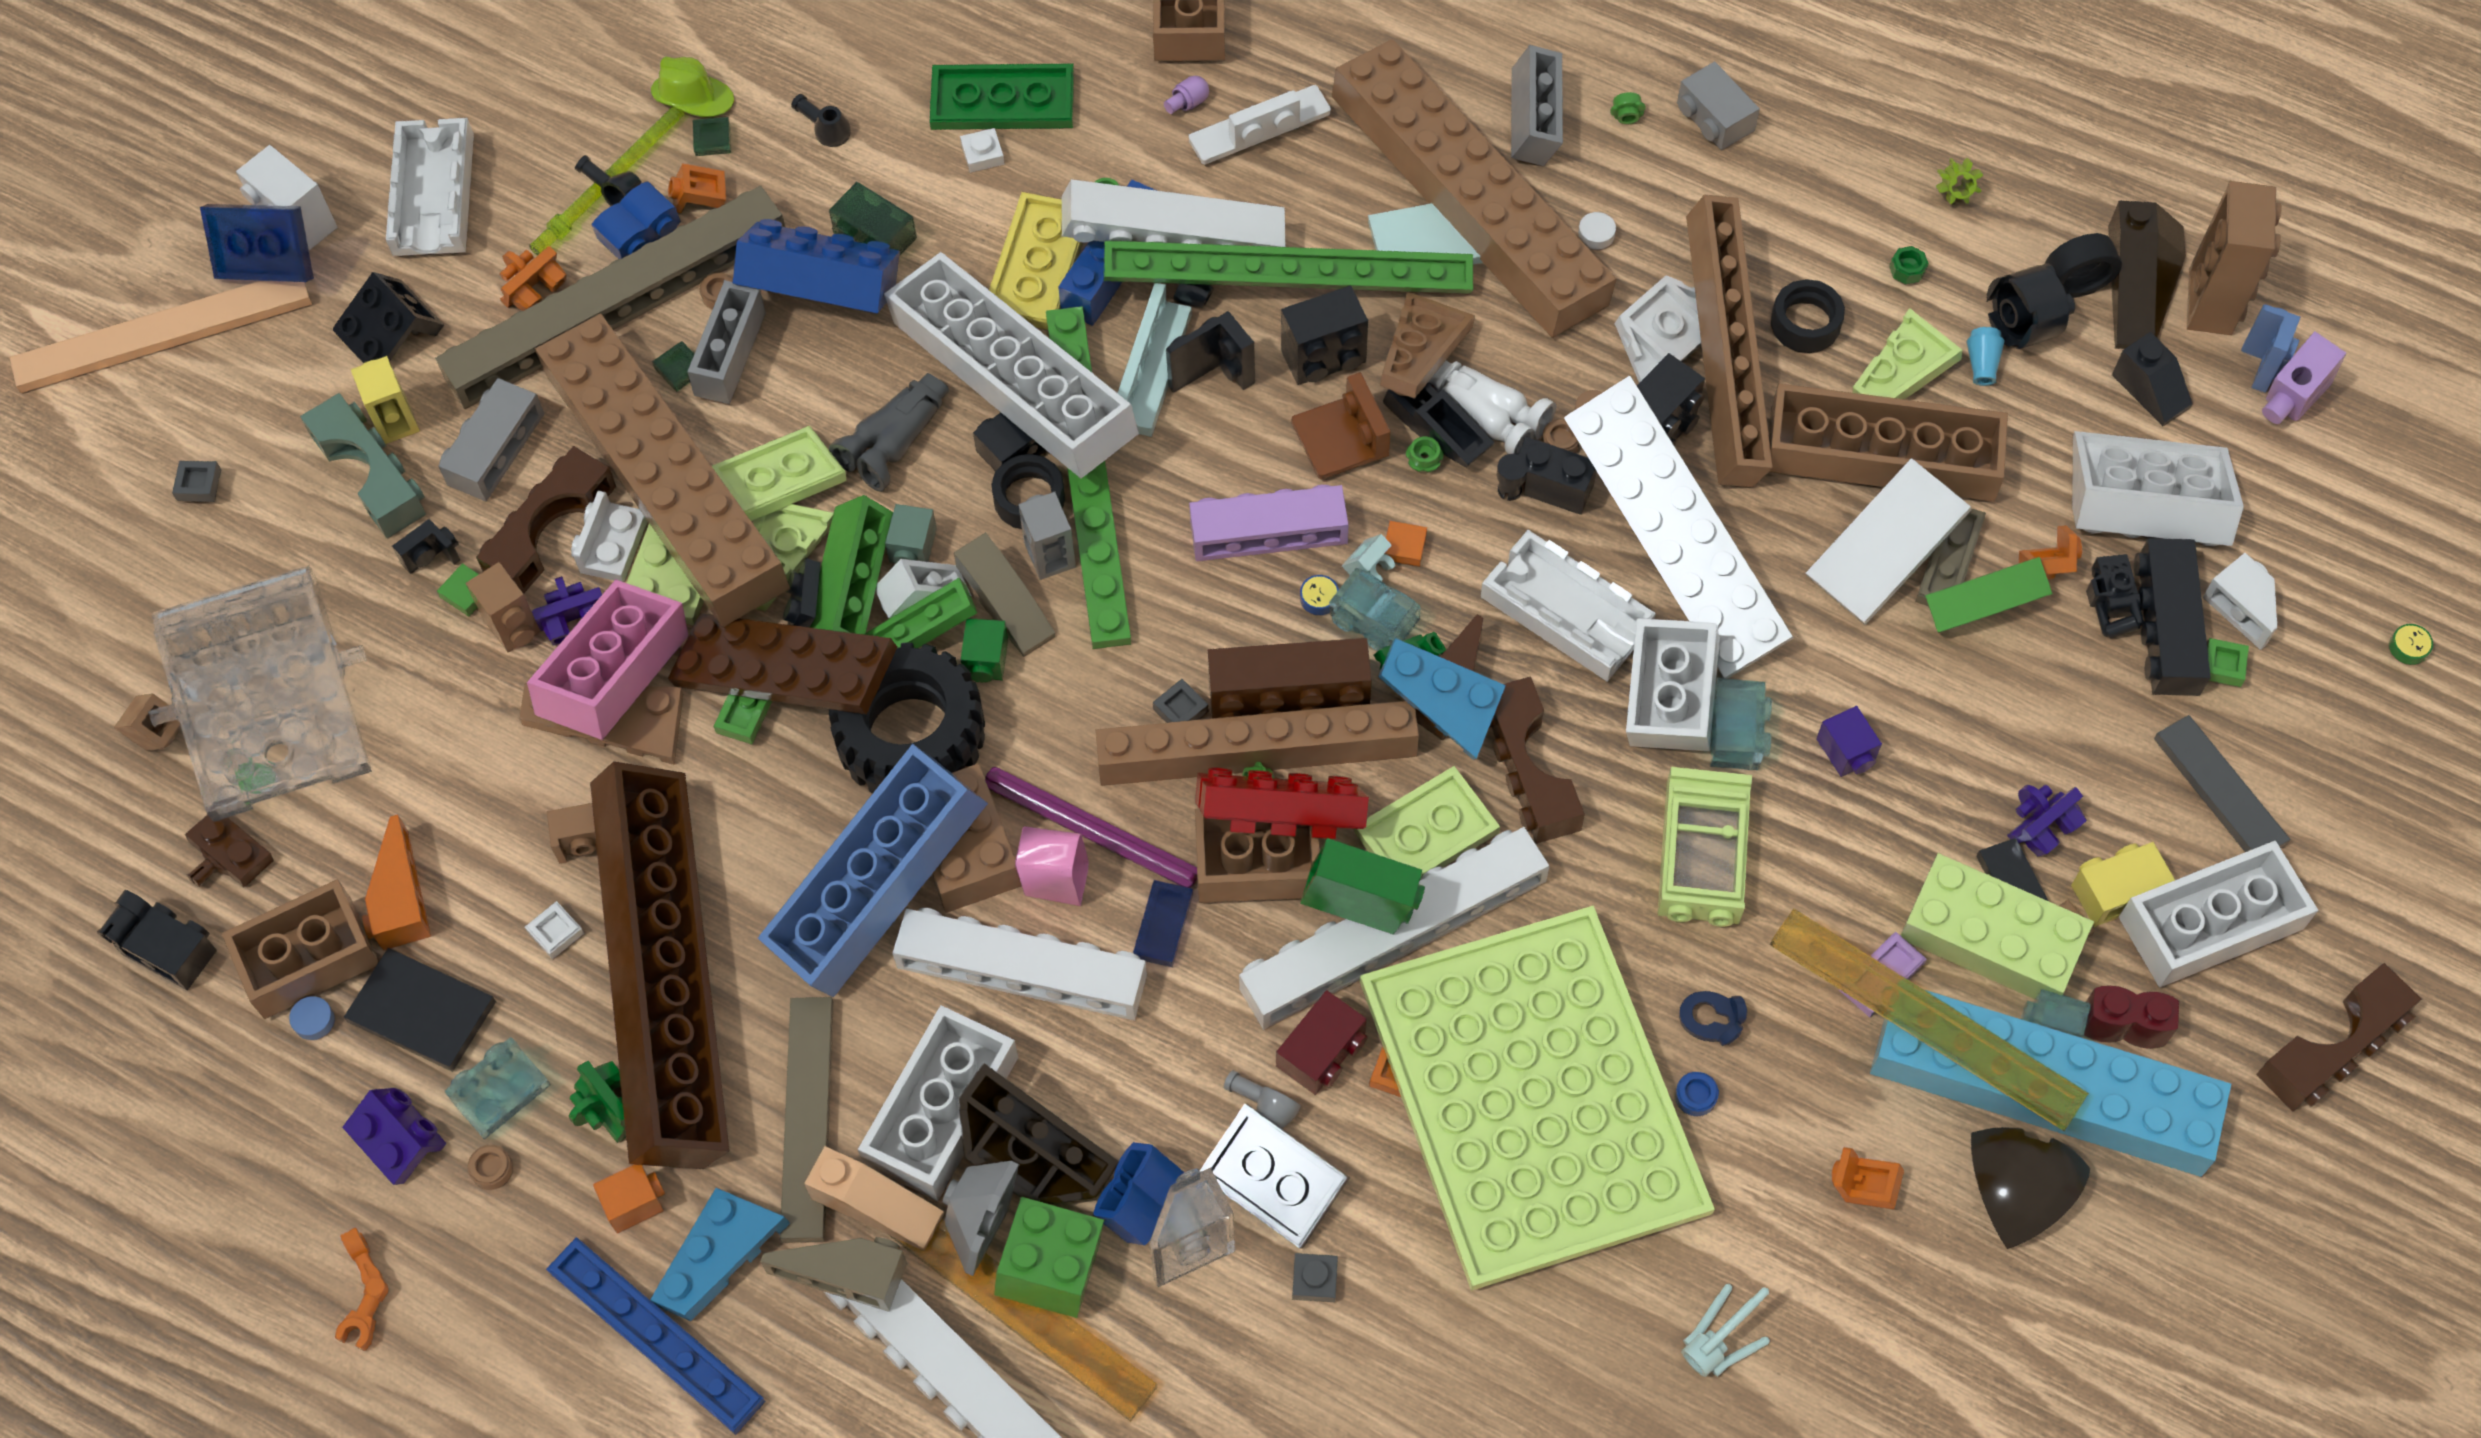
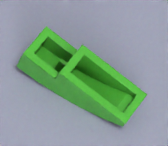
[1925,557,2052,633]

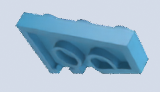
[1378,638,1506,760]
[650,1188,790,1321]

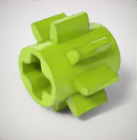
[1936,158,1983,204]

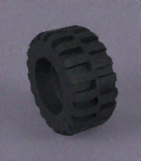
[829,643,985,793]

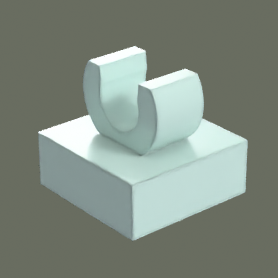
[1342,534,1395,584]

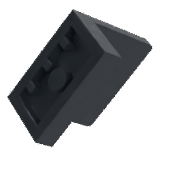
[333,272,444,363]
[1166,311,1255,393]

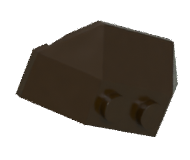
[958,1063,1119,1204]

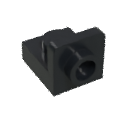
[392,519,460,574]

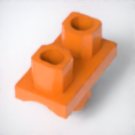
[499,246,567,311]

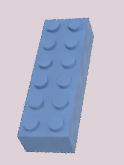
[758,744,988,998]

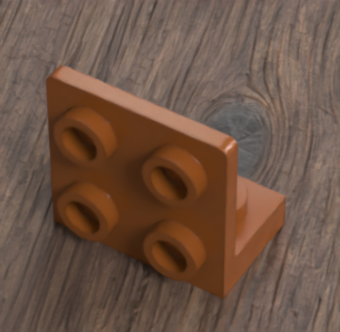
[1291,372,1391,480]

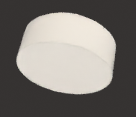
[1578,212,1616,250]

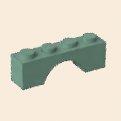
[300,393,426,539]

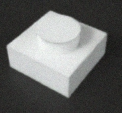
[960,128,1005,173]

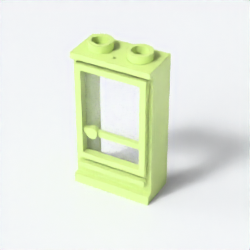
[1657,767,1752,927]

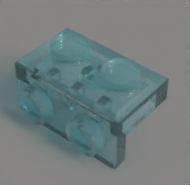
[445,1037,551,1140]

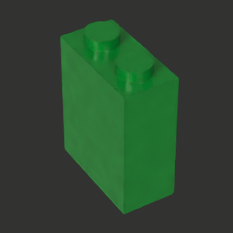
[1300,838,1425,935]

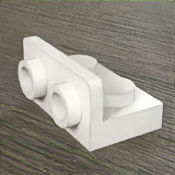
[571,491,648,582]

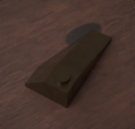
[2108,200,2186,349]

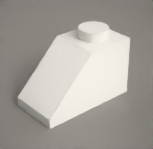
[2202,553,2277,650]
[875,559,972,618]

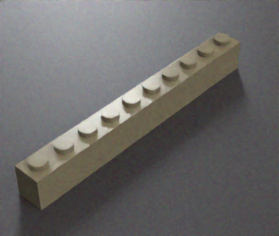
[435,185,785,409]

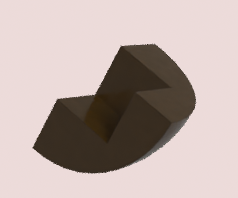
[1971,1127,2090,1249]

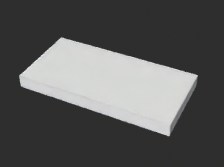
[1806,458,1971,625]

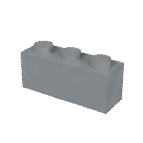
[1511,45,1563,166]
[687,280,766,404]
[438,378,544,502]

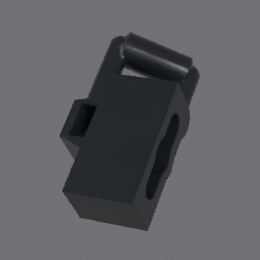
[2086,554,2144,639]

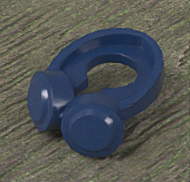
[1679,991,1747,1046]

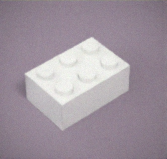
[1626,618,1720,751]

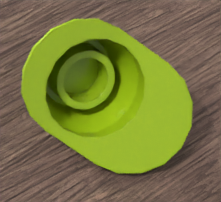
[651,56,734,117]

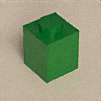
[960,618,1008,683]

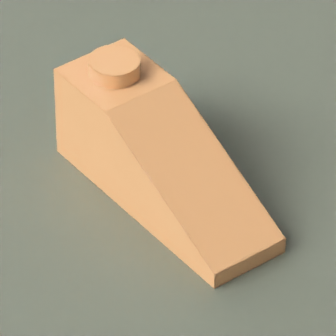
[804,1146,944,1251]

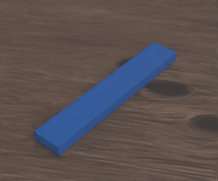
[546,1237,766,1435]

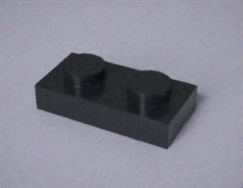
[783,558,820,628]

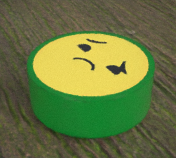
[2389,624,2433,665]

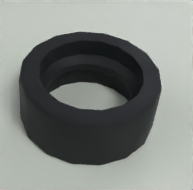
[2045,233,2122,298]
[1771,279,1845,353]
[991,454,1065,529]

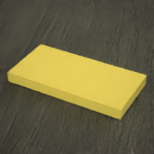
[989,192,1083,330]

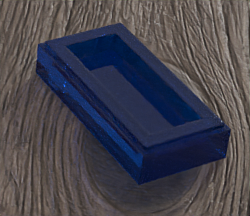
[1133,880,1193,968]

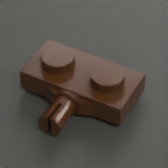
[185,808,274,888]

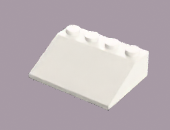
[2072,431,2244,546]

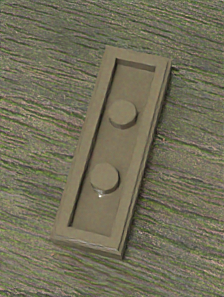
[1915,508,1986,606]

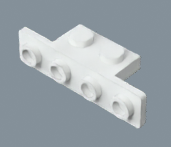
[1189,85,1331,165]

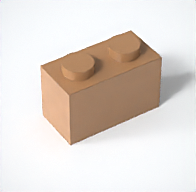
[465,562,541,652]

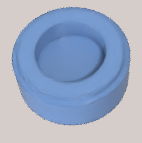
[289,996,335,1040]

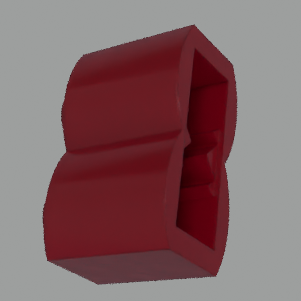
[2081,985,2179,1049]

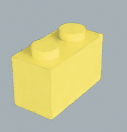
[350,356,420,444]
[2071,842,2175,927]

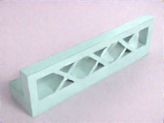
[1118,283,1192,437]

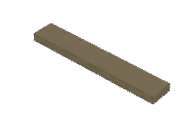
[780,997,834,1243]

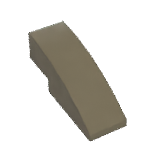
[954,532,1055,657]

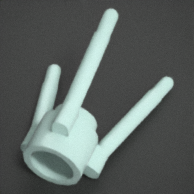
[1681,1284,1770,1377]

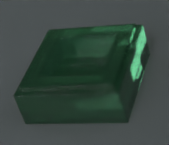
[693,117,731,156]
[652,341,694,392]

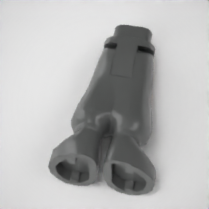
[829,373,949,492]

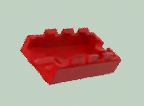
[1195,767,1369,839]

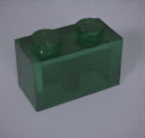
[829,181,917,255]

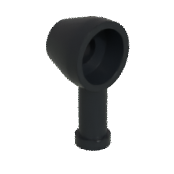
[791,94,851,147]
[575,155,642,206]
[1173,284,1214,308]

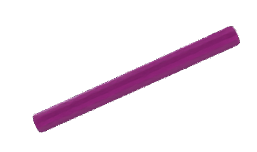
[985,767,1197,889]

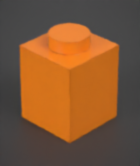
[593,1164,665,1234]

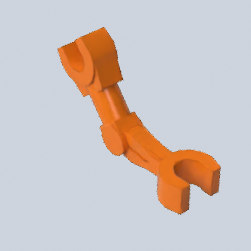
[335,1227,389,1351]

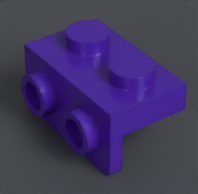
[342,1088,446,1185]

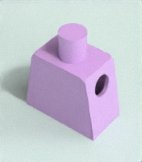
[2262,331,2347,424]

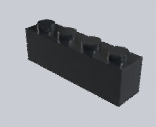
[2134,538,2211,696]

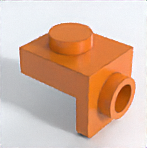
[2019,525,2082,580]
[1832,1147,1904,1210]

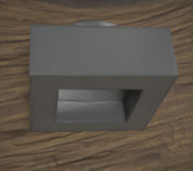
[172,461,221,502]
[1152,679,1209,723]
[1292,1253,1338,1303]

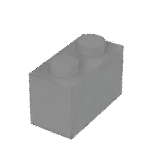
[1677,61,1760,151]

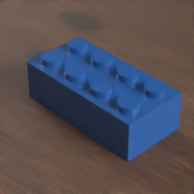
[733,219,900,313]

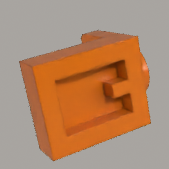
[668,163,726,214]

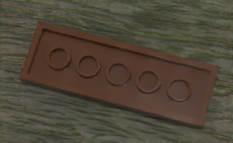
[668,613,898,714]

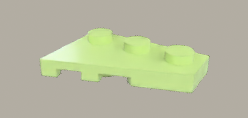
[753,504,834,611]

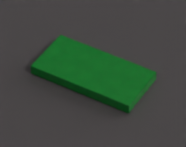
[929,63,1074,130]

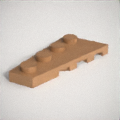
[1380,292,1475,398]
[519,683,684,765]

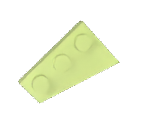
[1852,308,1963,399]

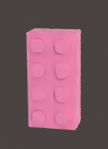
[527,579,688,740]

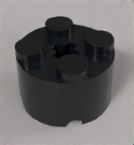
[1987,263,2075,349]

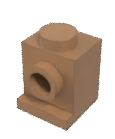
[547,803,597,864]

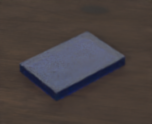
[200,204,314,282]

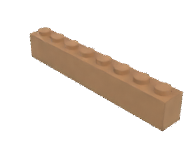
[1686,194,1773,487]
[1095,701,1419,786]

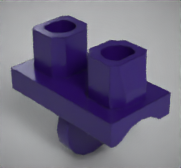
[532,576,602,646]
[2007,785,2087,857]

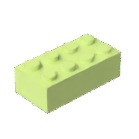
[1900,853,2094,1008]

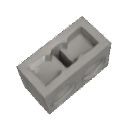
[1018,492,1076,580]

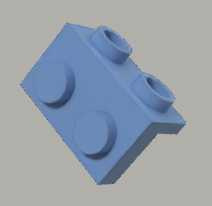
[2241,304,2301,393]

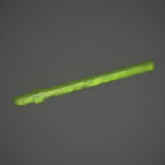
[529,107,684,256]

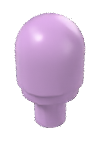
[1164,76,1209,114]

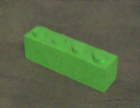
[810,495,893,635]

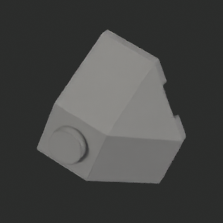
[943,1161,1019,1276]

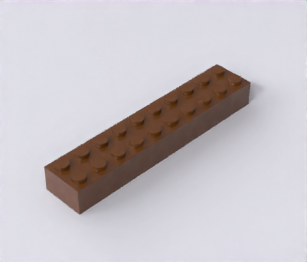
[590,761,730,1169]

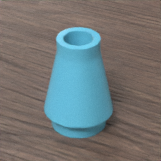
[1966,327,2005,386]

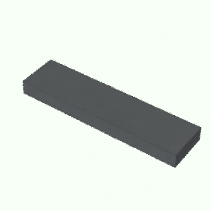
[2154,715,2291,852]

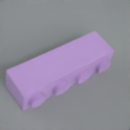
[1189,485,1348,561]

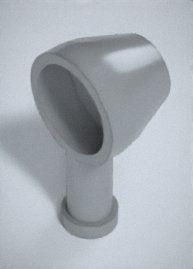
[1224,1070,1301,1129]

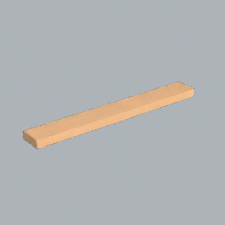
[9,269,312,393]

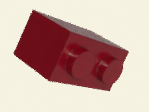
[1276,990,1368,1095]

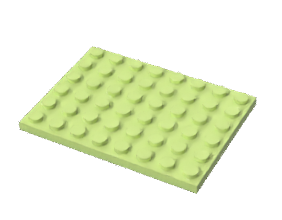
[1360,905,1715,1291]

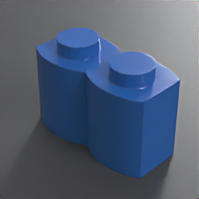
[592,181,681,259]
[1093,1142,1184,1246]

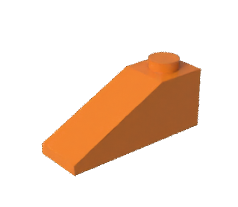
[362,814,431,951]

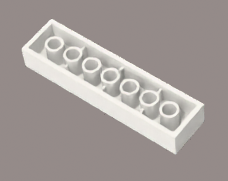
[884,252,1139,479]

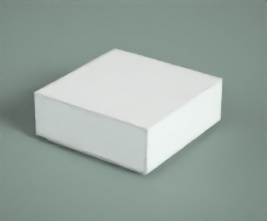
[525,901,585,960]

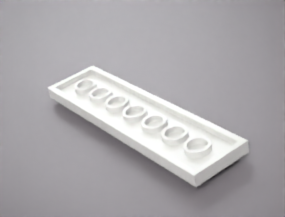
[1564,376,1794,680]

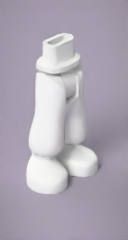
[1428,361,1556,454]

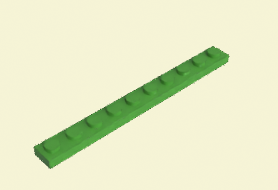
[1103,240,1473,294]
[1046,306,1131,649]

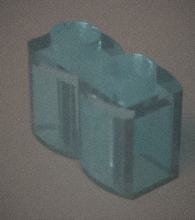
[1329,568,1420,651]

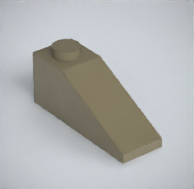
[760,1237,907,1312]

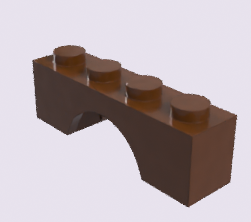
[476,446,617,594]
[1489,676,1585,844]
[2256,963,2422,1112]

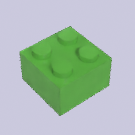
[994,1197,1104,1318]

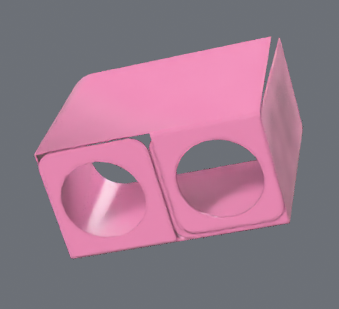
[1015,826,1089,906]

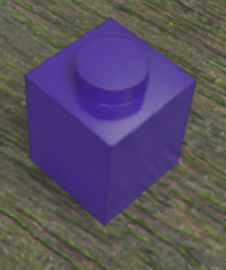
[1816,706,1882,777]

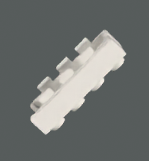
[386,118,474,256]
[1481,530,1656,682]

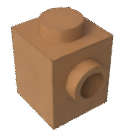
[114,693,186,751]

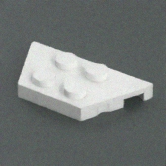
[1615,275,1701,383]

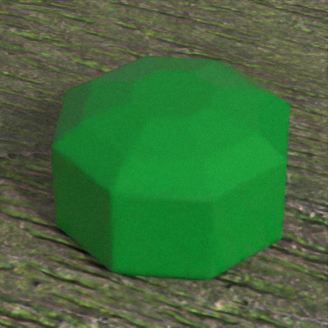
[1889,246,1929,284]

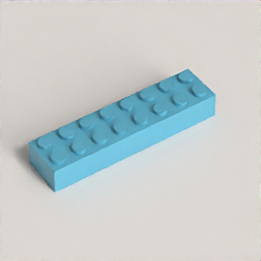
[1870,982,2231,1177]

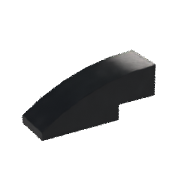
[1383,383,1495,468]

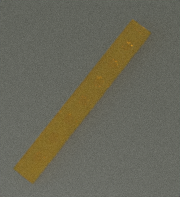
[1770,908,2089,1131]
[887,1219,1157,1422]

